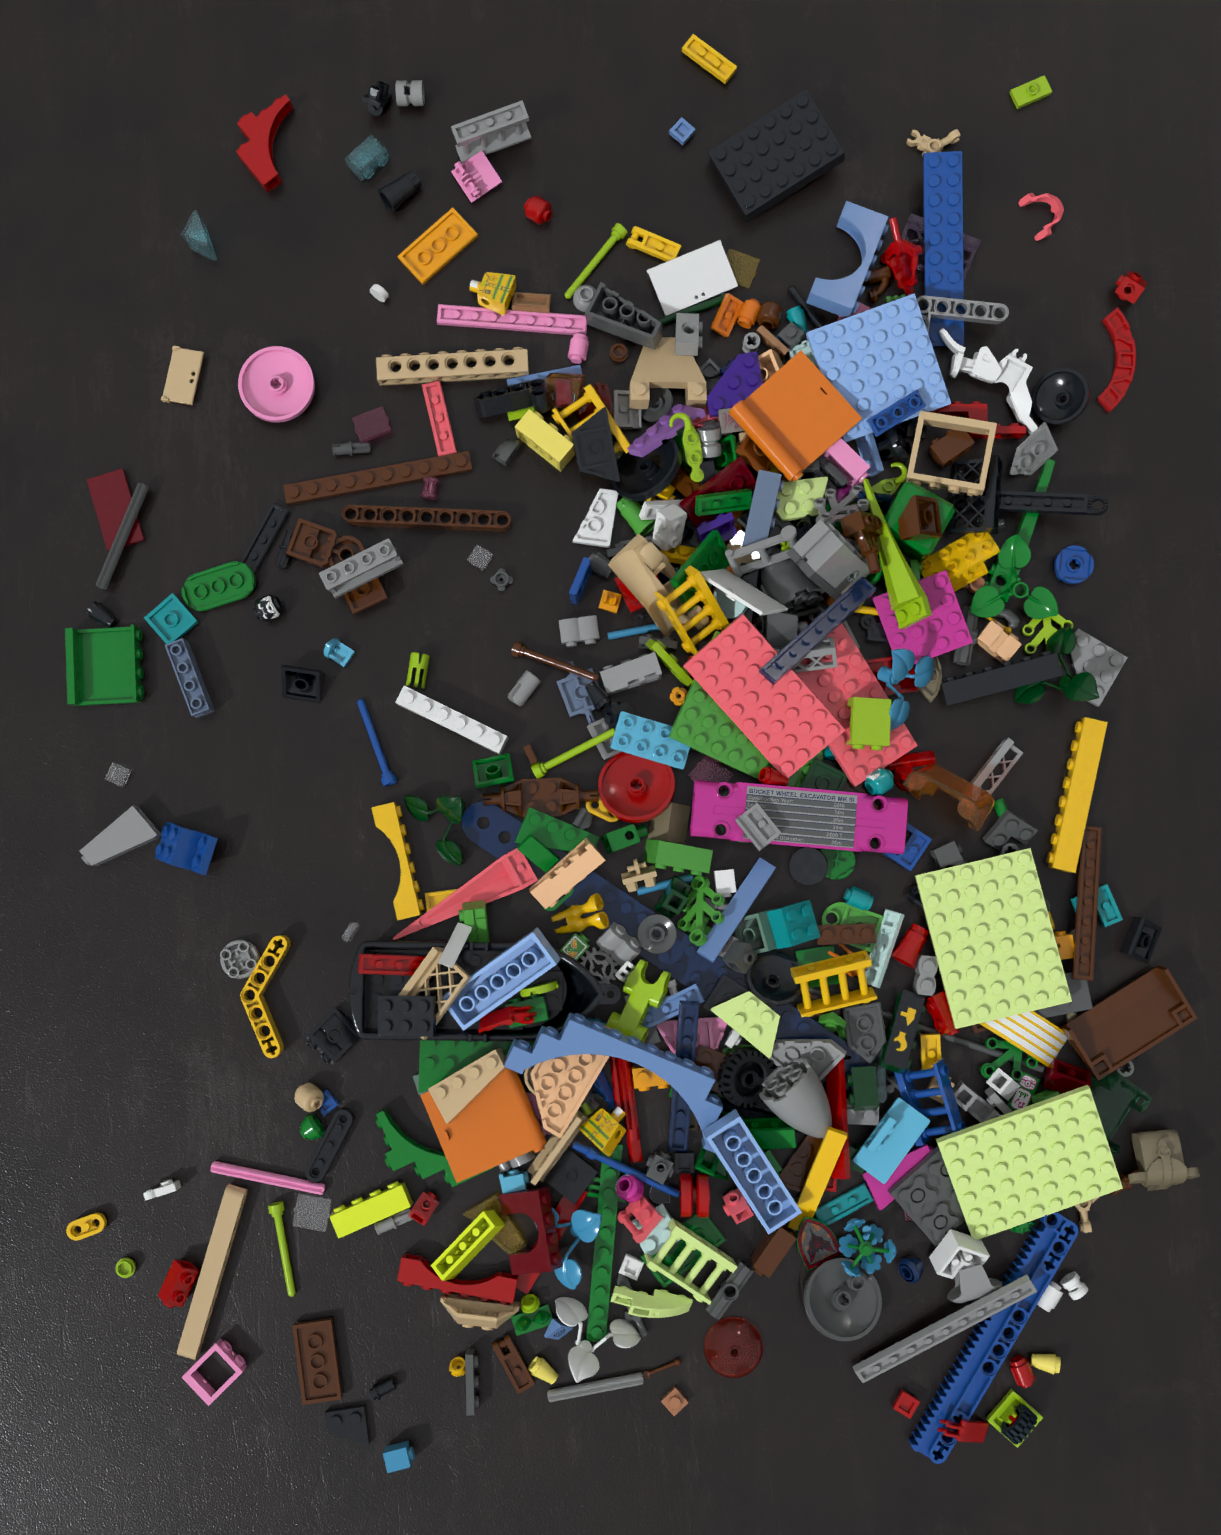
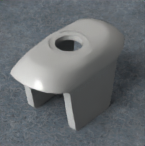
[947,1263,1003,1303]

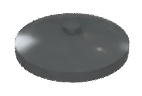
[804,1258,882,1341]

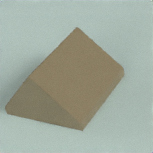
[647,803,691,844]

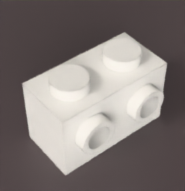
[652,503,687,551]

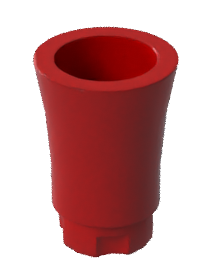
[891,923,929,969]

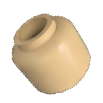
[294,1083,324,1112]

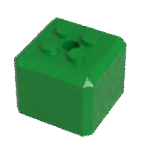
[884,481,955,562]

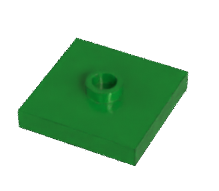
[795,945,840,989]

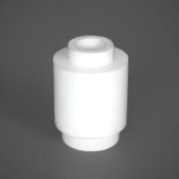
[1037,1280,1063,1313]

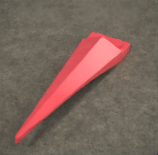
[393,848,538,940]

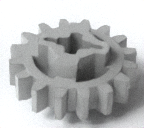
[579,947,619,984]

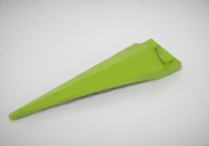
[863,478,932,629]

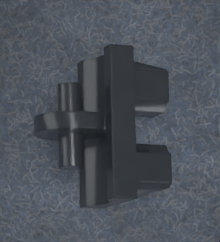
[362,81,392,116]

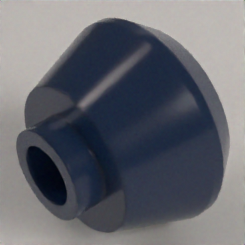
[898,1257,924,1283]

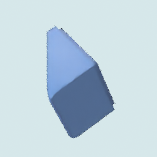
[544,1318,573,1340]

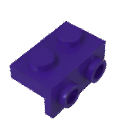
[696,512,738,544]

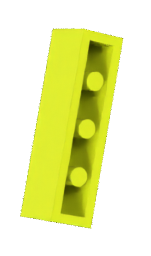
[329,1181,413,1239]
[431,1210,505,1281]

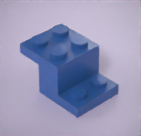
[155,822,218,875]

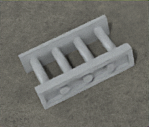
[451,100,531,163]

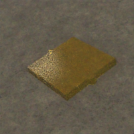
[727,248,760,289]

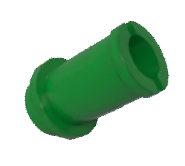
[992,798,1007,820]

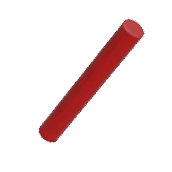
[609,1056,623,1110]

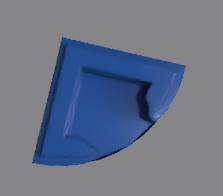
[320,1089,340,1117]

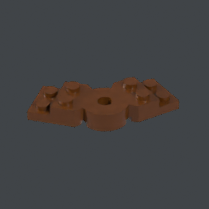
[286,518,388,615]

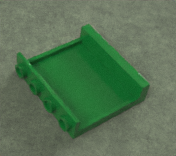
[65,624,144,706]

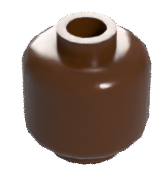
[757,301,783,330]

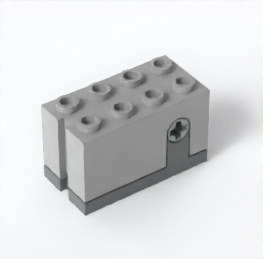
[786,519,870,600]

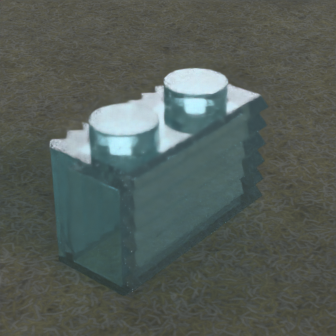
[345,134,389,181]

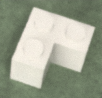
[929,1229,990,1279]

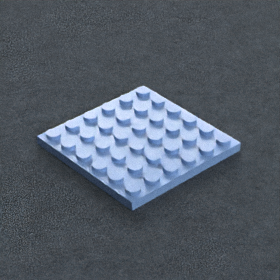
[806,293,951,442]

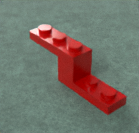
[931,401,1026,439]

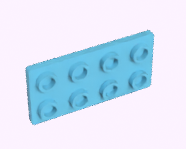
[610,711,690,769]
[853,1097,930,1184]

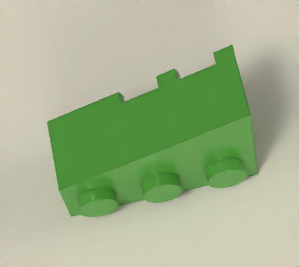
[642,839,713,876]

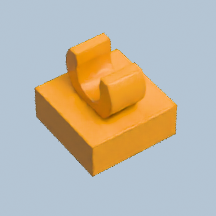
[598,590,622,614]

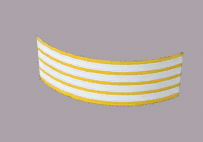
[979,1011,1068,1067]

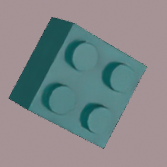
[767,900,820,949]

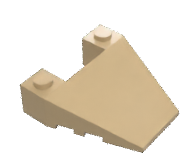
[629,337,707,409]

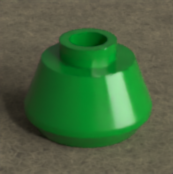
[299,1114,325,1140]

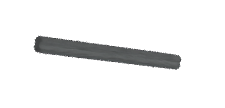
[96,483,148,590]

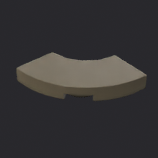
[918,656,942,703]

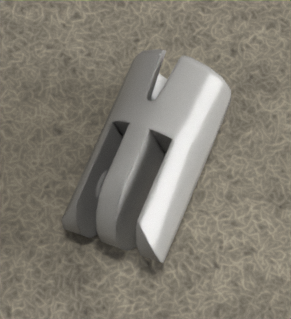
[508,670,541,706]

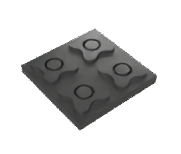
[887,1146,965,1246]

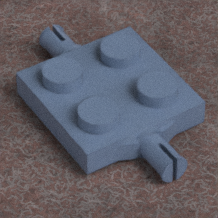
[556,661,599,724]

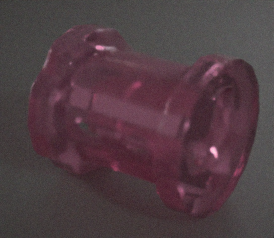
[420,477,440,500]

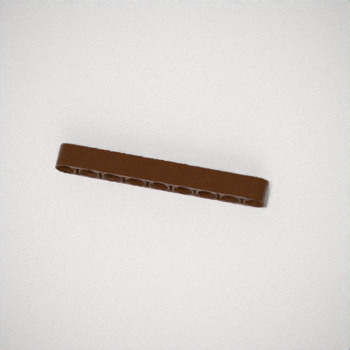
[342,505,512,532]

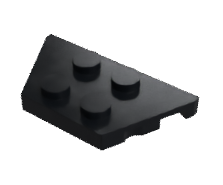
[572,407,620,482]

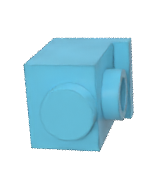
[499,1168,529,1194]

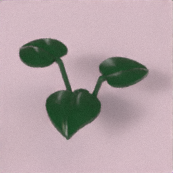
[1014,626,1099,704]
[403,795,465,866]

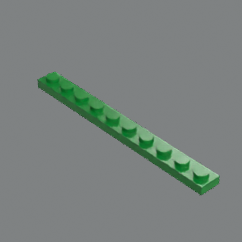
[586,1143,623,1343]

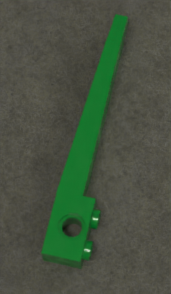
[984,458,1055,604]

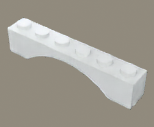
[395,686,509,755]

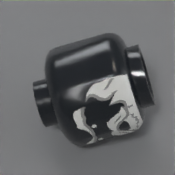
[253,594,283,622]

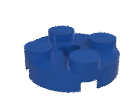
[1054,545,1094,584]

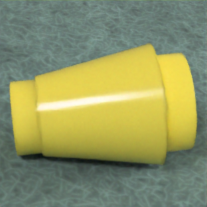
[1030,1354,1061,1375]
[528,1356,558,1385]

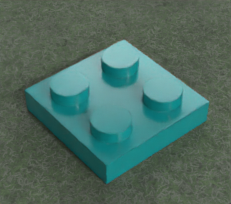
[144,593,199,644]

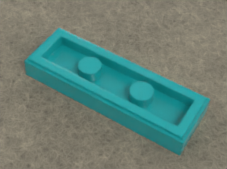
[815,1182,874,1226]

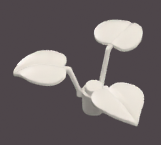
[555,1297,641,1383]

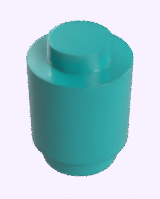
[843,886,874,911]

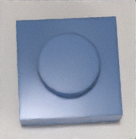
[669,117,696,145]

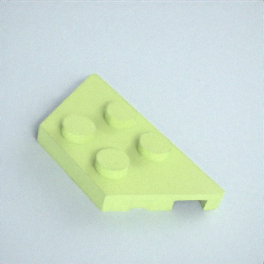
[774,476,828,522]
[710,991,780,1059]

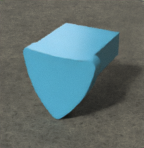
[324,638,355,667]

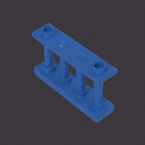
[894,1058,966,1146]

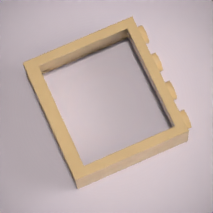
[906,411,997,496]

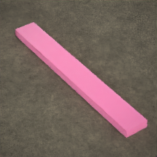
[437,304,587,335]

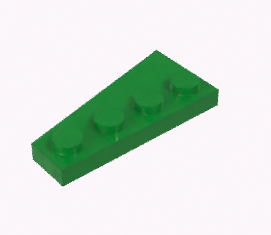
[514,807,600,852]

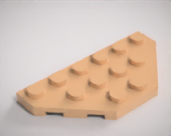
[530,1025,611,1139]

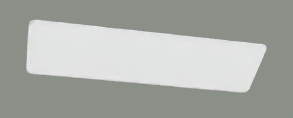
[438,923,472,968]

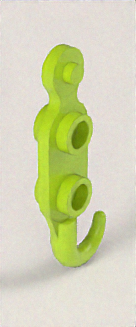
[669,412,704,482]
[851,462,908,505]

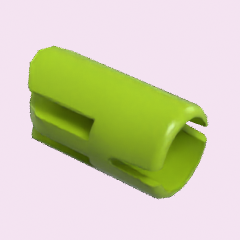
[406,652,430,689]

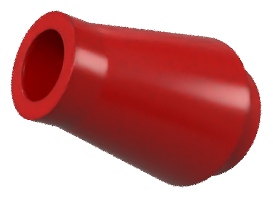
[758,766,789,786]

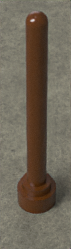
[511,641,599,681]

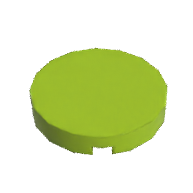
[519,980,559,997]

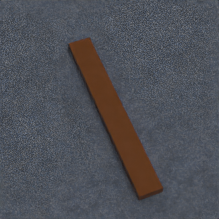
[1072,826,1102,981]

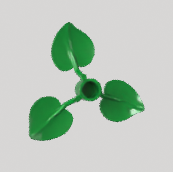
[970,534,1058,619]

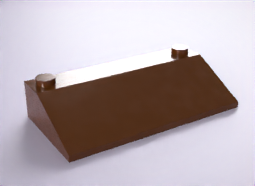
[1061,965,1197,1081]

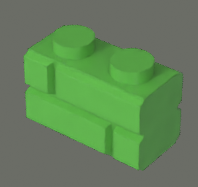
[459,900,490,942]

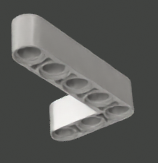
[917,296,1009,333]

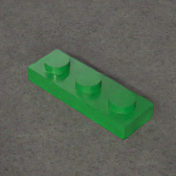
[695,488,752,516]

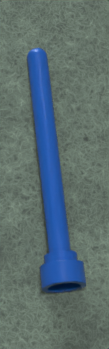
[357,699,398,787]

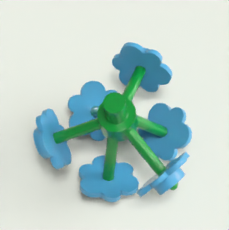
[839,1218,897,1277]

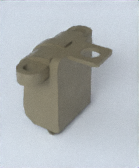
[1128,1129,1200,1191]

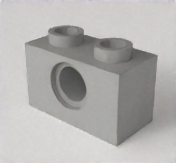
[675,313,703,356]

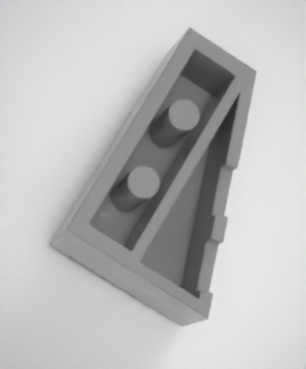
[600,652,662,695]

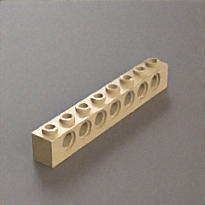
[376,347,529,386]

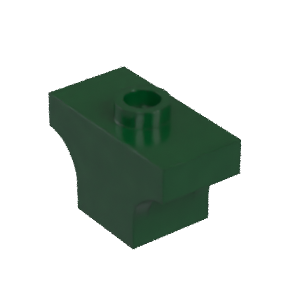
[654,875,692,919]

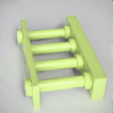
[644,1218,737,1305]

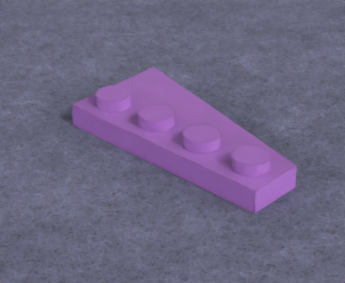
[627,404,706,457]

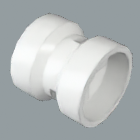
[1060,1271,1088,1300]

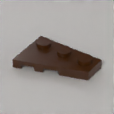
[779,1135,823,1193]

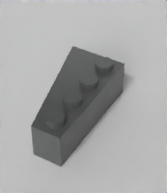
[585,282,663,350]

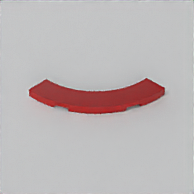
[1096,307,1136,413]

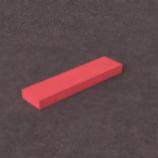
[422,380,457,456]

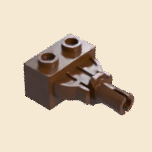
[840,510,883,574]

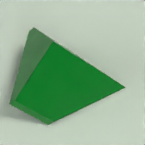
[694,1145,729,1181]

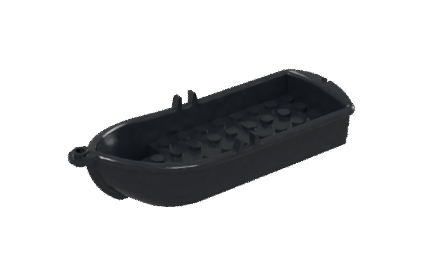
[348,941,621,1042]

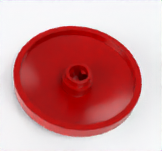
[598,752,675,823]

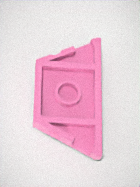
[656,1016,727,1058]

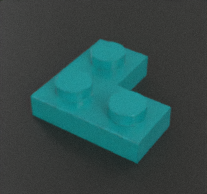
[1070,884,1123,927]

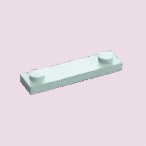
[865,909,904,988]

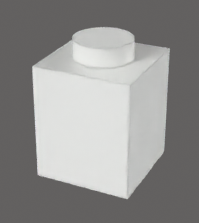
[713,869,736,897]
[986,1068,1020,1100]

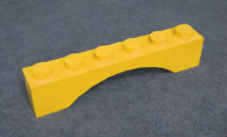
[371,802,424,921]

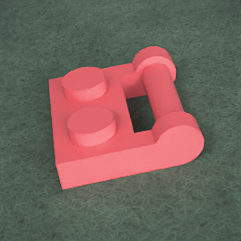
[616,1195,663,1243]

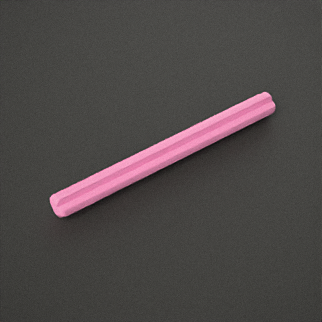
[211,1161,325,1195]

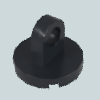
[876,425,912,462]

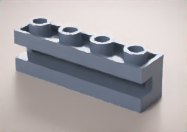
[742,470,784,552]
[165,638,215,718]

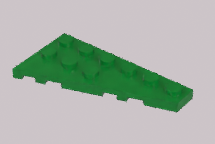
[418,1040,534,1093]

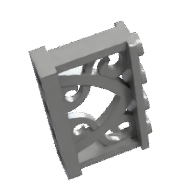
[319,539,404,599]

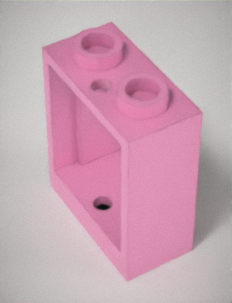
[823,438,870,486]
[182,1338,247,1406]

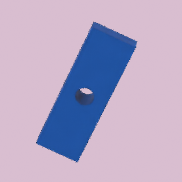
[866,390,926,437]

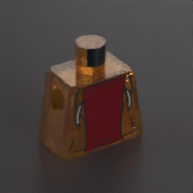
[545,373,585,419]

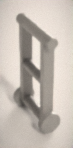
[725,525,797,578]

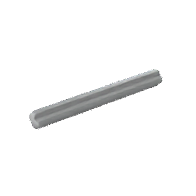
[547,1372,644,1402]

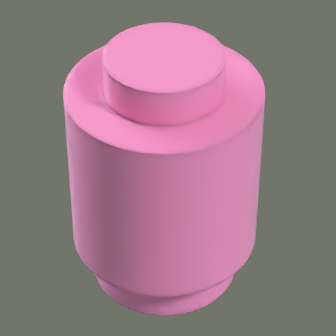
[568,333,589,364]

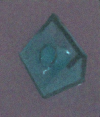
[181,210,218,261]

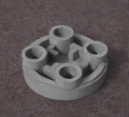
[220,940,260,979]

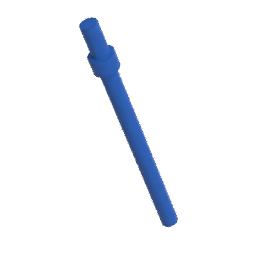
[572,1141,680,1198]

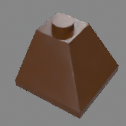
[898,495,942,541]

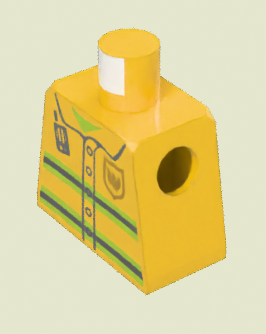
[469,272,516,316]
[578,1106,626,1157]

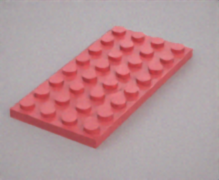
[683,613,846,778]
[796,623,918,787]

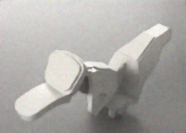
[939,328,1038,435]

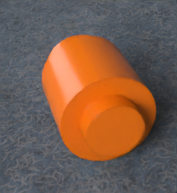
[737,298,761,329]

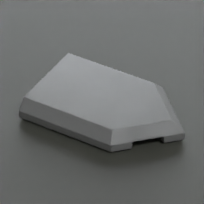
[1010,422,1058,475]

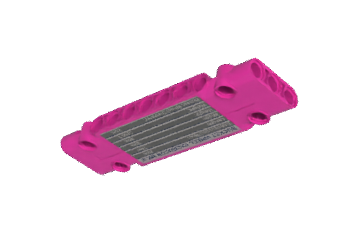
[690,780,908,854]

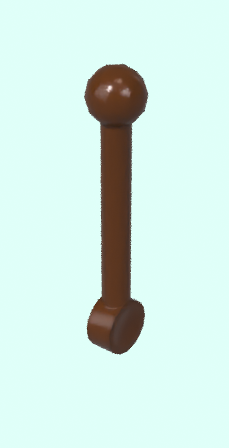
[643,1358,681,1379]

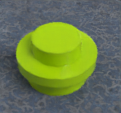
[115,1257,136,1278]
[520,1294,540,1313]

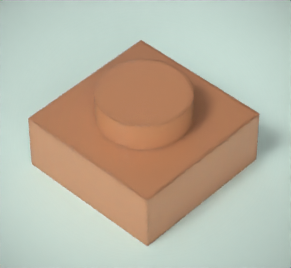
[661,1386,689,1416]

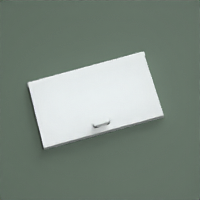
[647,240,738,316]
[700,569,788,616]

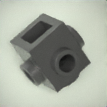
[645,1151,675,1184]

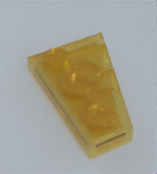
[463,1193,527,1255]

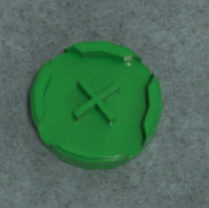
[820,849,855,880]

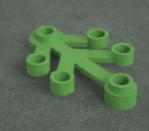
[677,876,725,946]

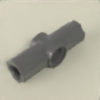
[953,606,978,665]
[705,1260,754,1320]

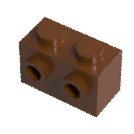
[928,429,975,470]

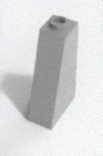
[80,806,161,866]

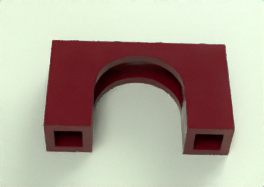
[499,1187,562,1275]

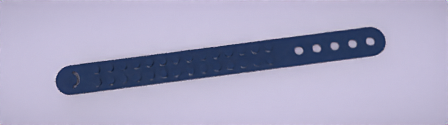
[462,801,869,1091]

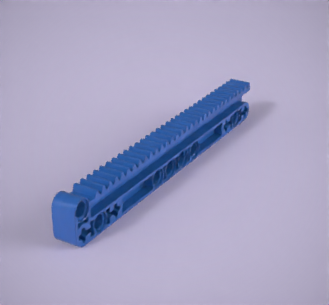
[908,1212,1078,1464]

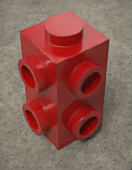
[925,990,960,1036]
[158,1259,199,1308]

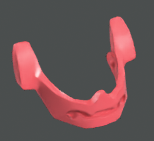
[1018,193,1064,241]

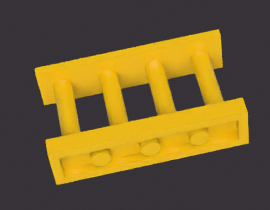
[552,384,630,454]
[654,565,730,655]
[790,950,877,1017]

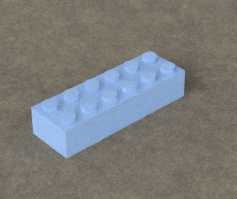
[442,927,561,1031]
[702,1109,802,1235]

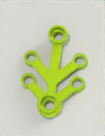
[1022,614,1073,666]

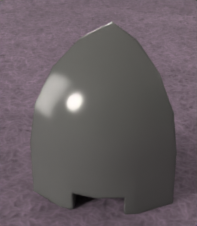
[491,439,523,467]

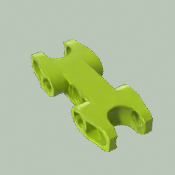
[606,959,671,1043]

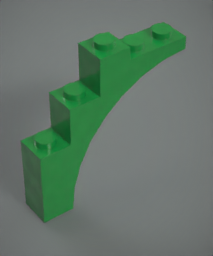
[375,1108,494,1187]

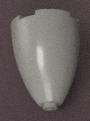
[759,1058,832,1138]

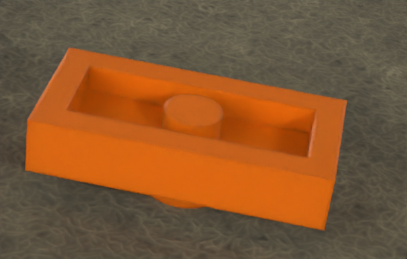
[710,293,744,337]

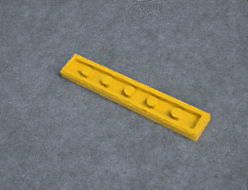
[788,1126,847,1231]

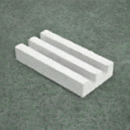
[615,961,636,983]

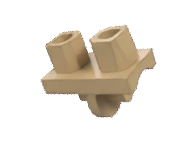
[621,858,657,892]

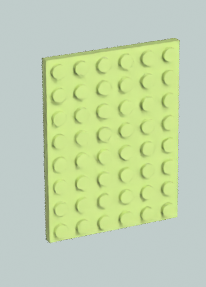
[915,848,1072,1029]
[936,1085,1123,1240]

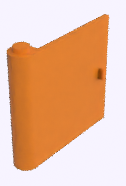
[728,350,862,482]
[420,1068,547,1183]

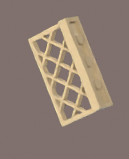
[399,947,471,1040]
[527,1110,588,1185]

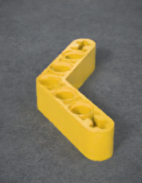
[240,935,291,1058]

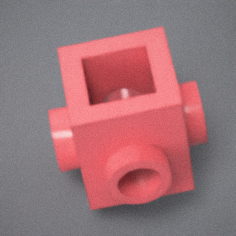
[722,1188,754,1224]

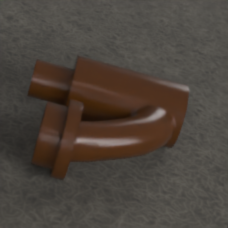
[863,265,891,303]

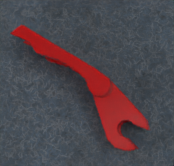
[478,1006,536,1034]
[937,1419,989,1443]

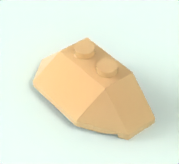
[440,1293,520,1330]

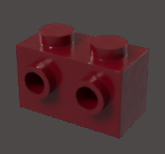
[1043,1058,1091,1094]

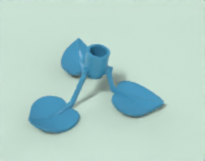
[877,649,934,731]
[534,1208,602,1290]

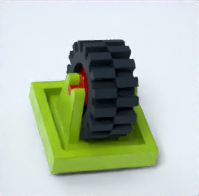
[986,1388,1043,1448]

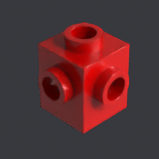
[1115,271,1148,304]

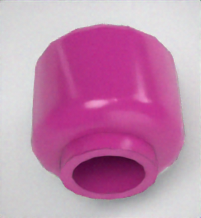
[615,1174,644,1203]

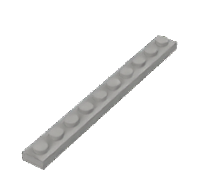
[853,1275,1037,1383]

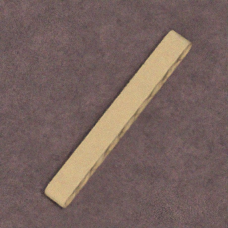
[177,1184,248,1360]

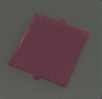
[352,406,392,443]
[688,755,733,791]

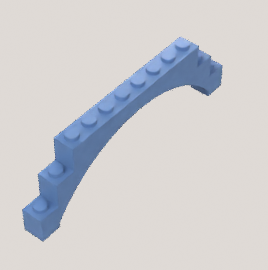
[504,1013,723,1153]

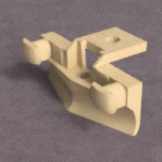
[608,534,710,637]

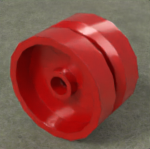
[680,1173,710,1218]

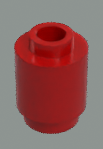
[1009,1355,1036,1388]

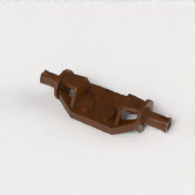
[483,778,599,817]

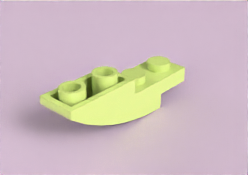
[610,1286,693,1318]

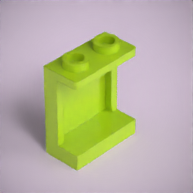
[846,697,891,751]

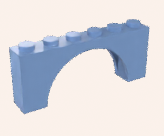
[806,201,889,318]

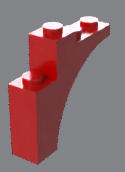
[236,94,294,193]

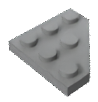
[1070,628,1128,707]
[769,1039,847,1081]

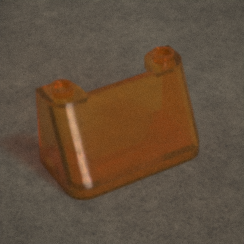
[903,764,994,832]

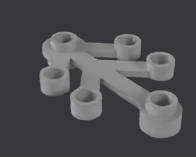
[814,484,869,526]

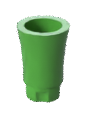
[616,498,656,537]

